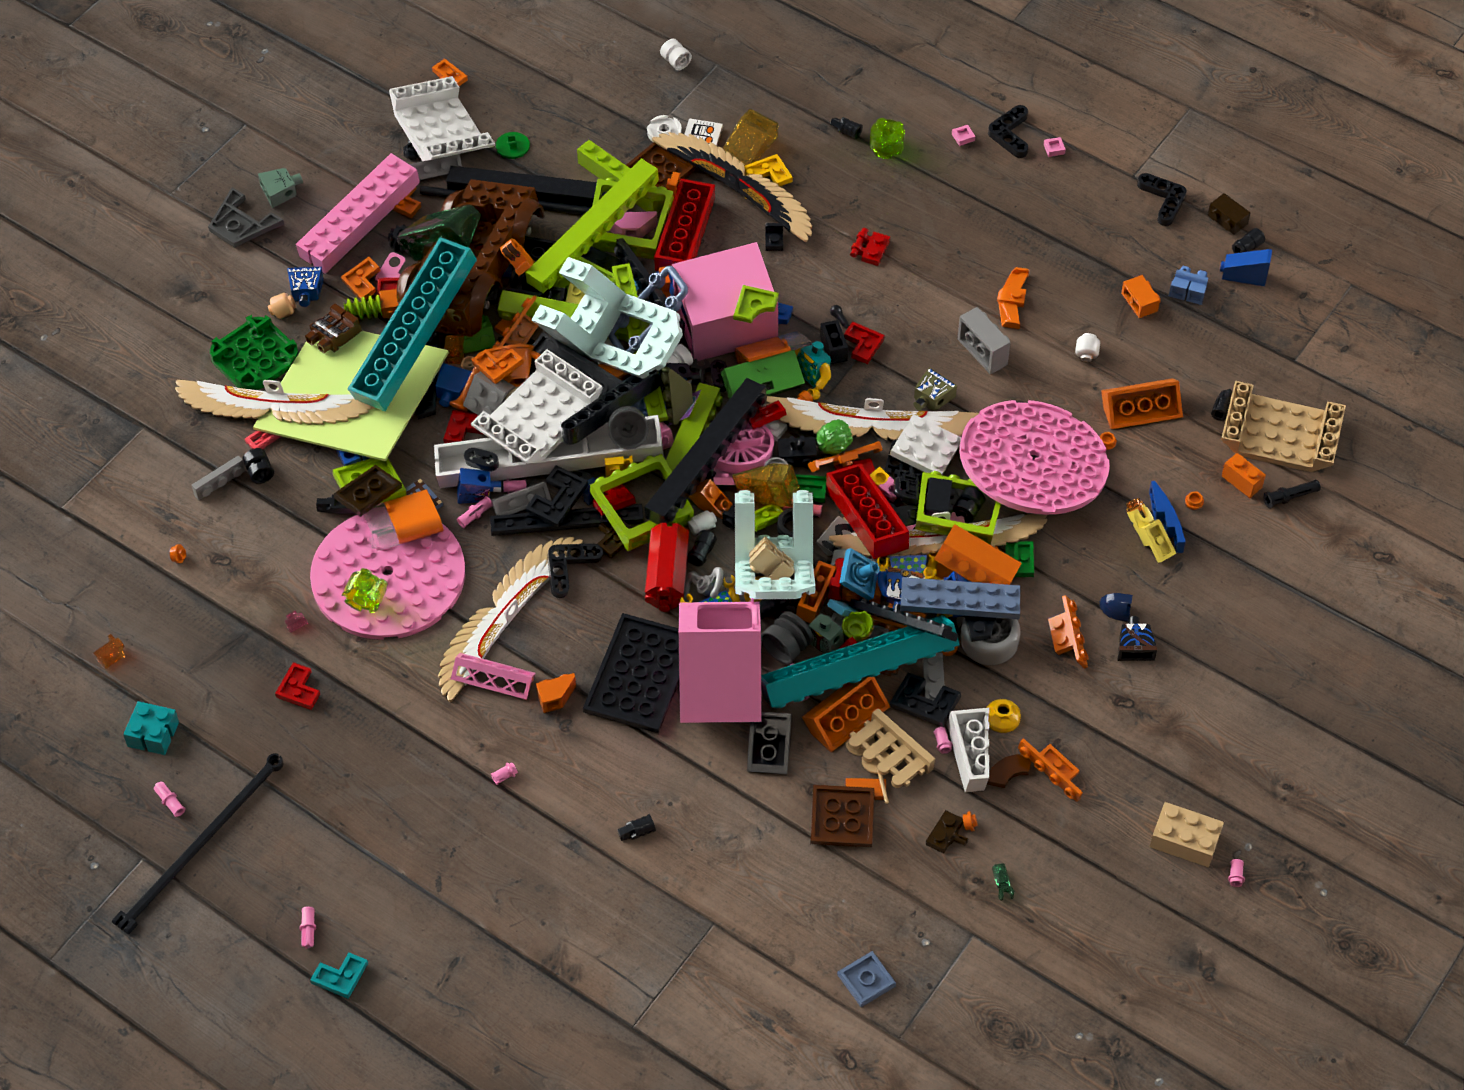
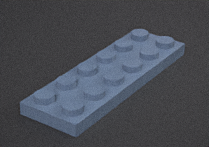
[900,577,1020,619]

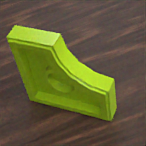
[733,285,779,323]

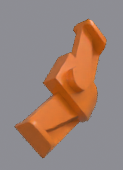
[997,267,1029,329]
[808,441,883,472]

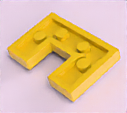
[744,154,793,199]

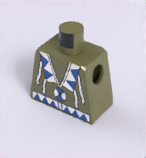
[913,367,957,411]

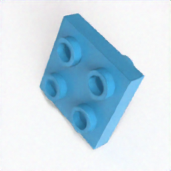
[839,548,880,601]

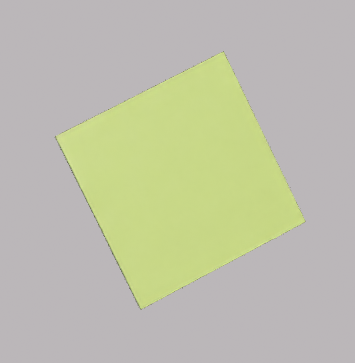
[253,331,449,461]

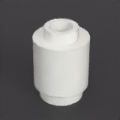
[687,510,717,535]

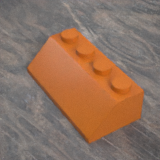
[1101,378,1183,429]
[934,524,1022,585]
[802,676,890,752]

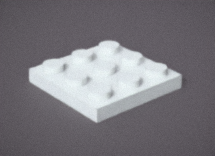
[890,414,961,476]

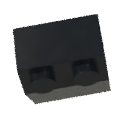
[747,712,793,774]

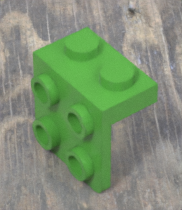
[456,314,495,354]

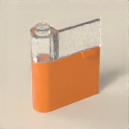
[735,331,812,364]
[364,489,444,551]

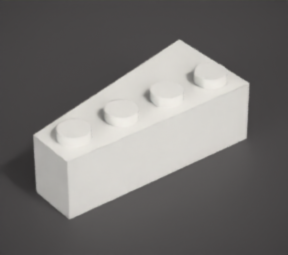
[946,708,989,792]

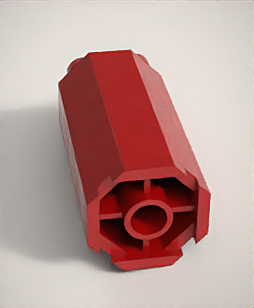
[645,523,689,612]

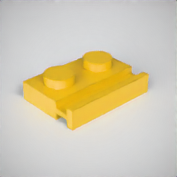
[605,455,633,478]

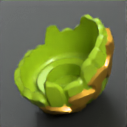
[841,611,874,642]

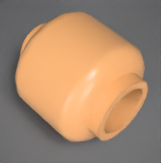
[268,293,296,319]

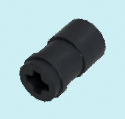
[1232,228,1265,253]
[688,530,717,566]

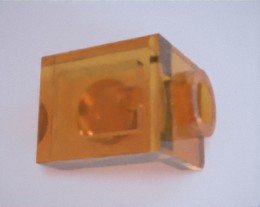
[444,335,465,364]
[93,634,125,669]

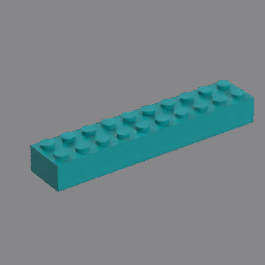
[347,237,477,411]
[761,615,960,708]

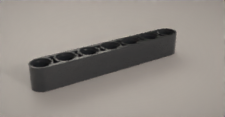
[561,369,660,445]

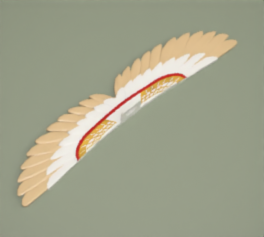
[175,380,375,424]
[766,396,979,441]
[829,512,1047,558]
[438,537,583,702]

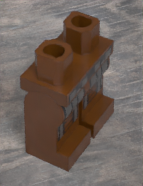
[305,304,362,354]

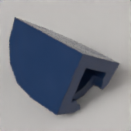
[1100,593,1133,622]

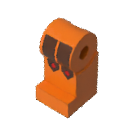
[500,238,535,276]

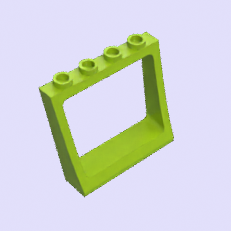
[592,178,674,259]
[590,454,694,551]
[915,471,1001,545]

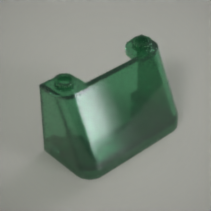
[397,205,481,261]

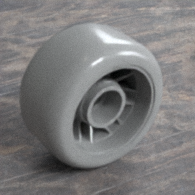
[960,618,1021,665]

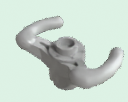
[684,567,725,602]

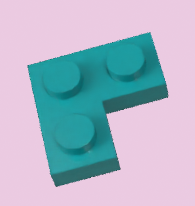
[310,952,368,999]

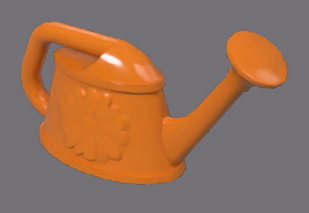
[449,344,540,412]

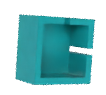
[123,701,179,755]

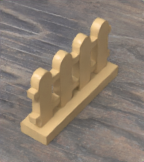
[848,708,935,788]

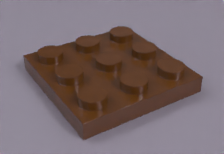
[626,142,695,190]
[810,785,874,847]

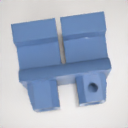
[1169,266,1208,305]

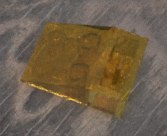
[723,109,778,166]
[732,463,801,507]

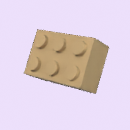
[1150,802,1224,867]

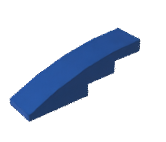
[1149,481,1186,553]

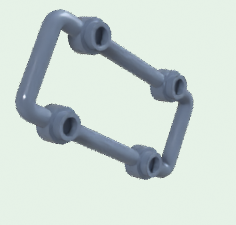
[608,266,688,354]

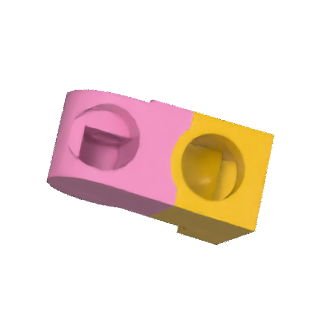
[870,467,902,503]

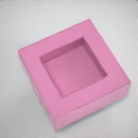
[952,125,975,146]
[1044,137,1066,157]

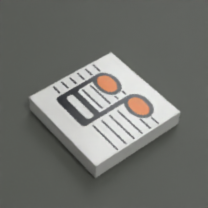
[685,118,723,146]

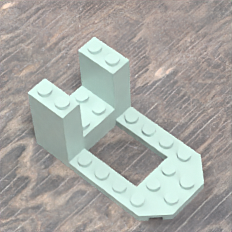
[531,257,683,379]
[735,490,815,599]

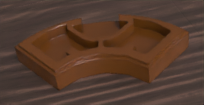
[987,754,1031,788]

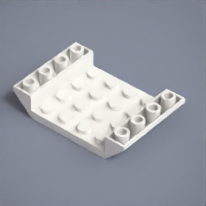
[389,76,495,161]
[471,349,603,464]

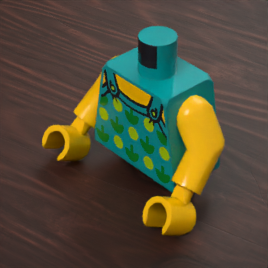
[795,341,831,400]

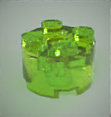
[870,118,905,159]
[342,568,388,613]

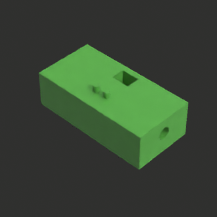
[721,348,805,399]

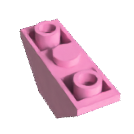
[609,211,657,238]

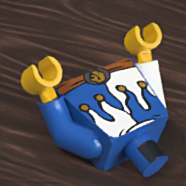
[877,557,937,612]

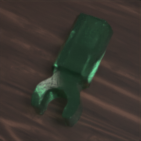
[992,863,1014,901]

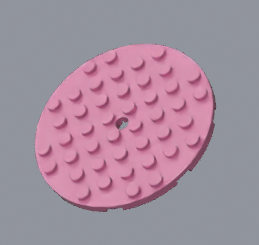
[959,400,1109,515]
[310,508,465,640]

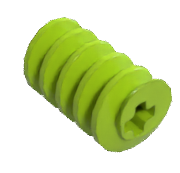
[344,295,382,320]

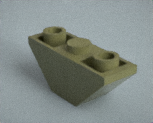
[661,366,693,424]

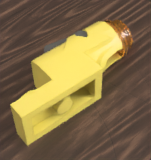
[1126,498,1176,563]

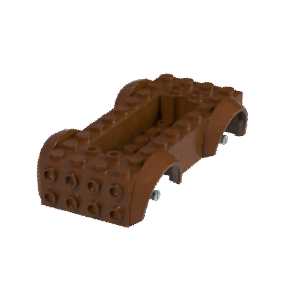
[396,179,545,337]

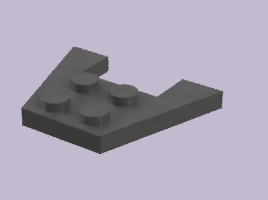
[208,187,284,248]

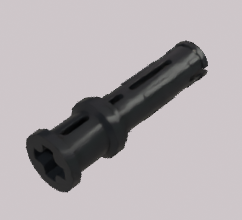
[1263,480,1321,508]

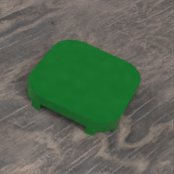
[210,315,298,390]

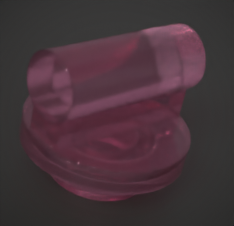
[284,610,308,633]

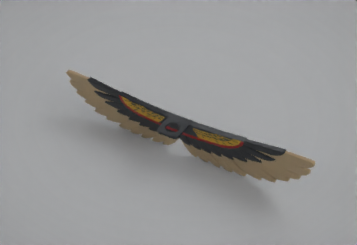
[652,132,812,242]

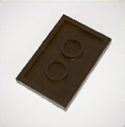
[334,465,402,517]

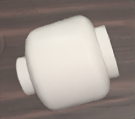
[1075,333,1100,362]

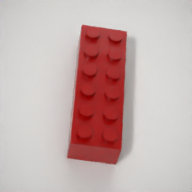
[654,179,715,271]
[826,463,909,559]

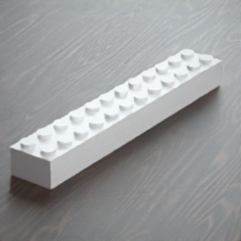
[434,415,664,488]

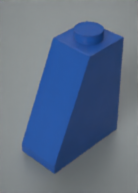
[1220,249,1272,286]

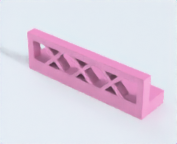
[451,653,535,700]

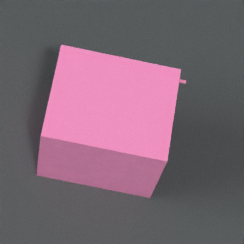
[672,242,778,361]
[679,598,761,723]

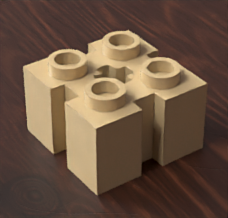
[749,537,795,580]

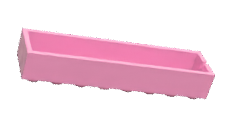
[296,153,420,274]

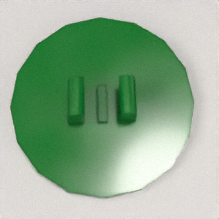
[496,132,530,159]

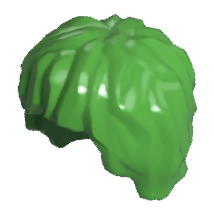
[815,419,853,456]

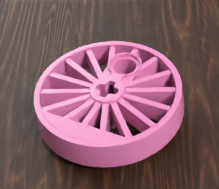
[715,422,774,474]

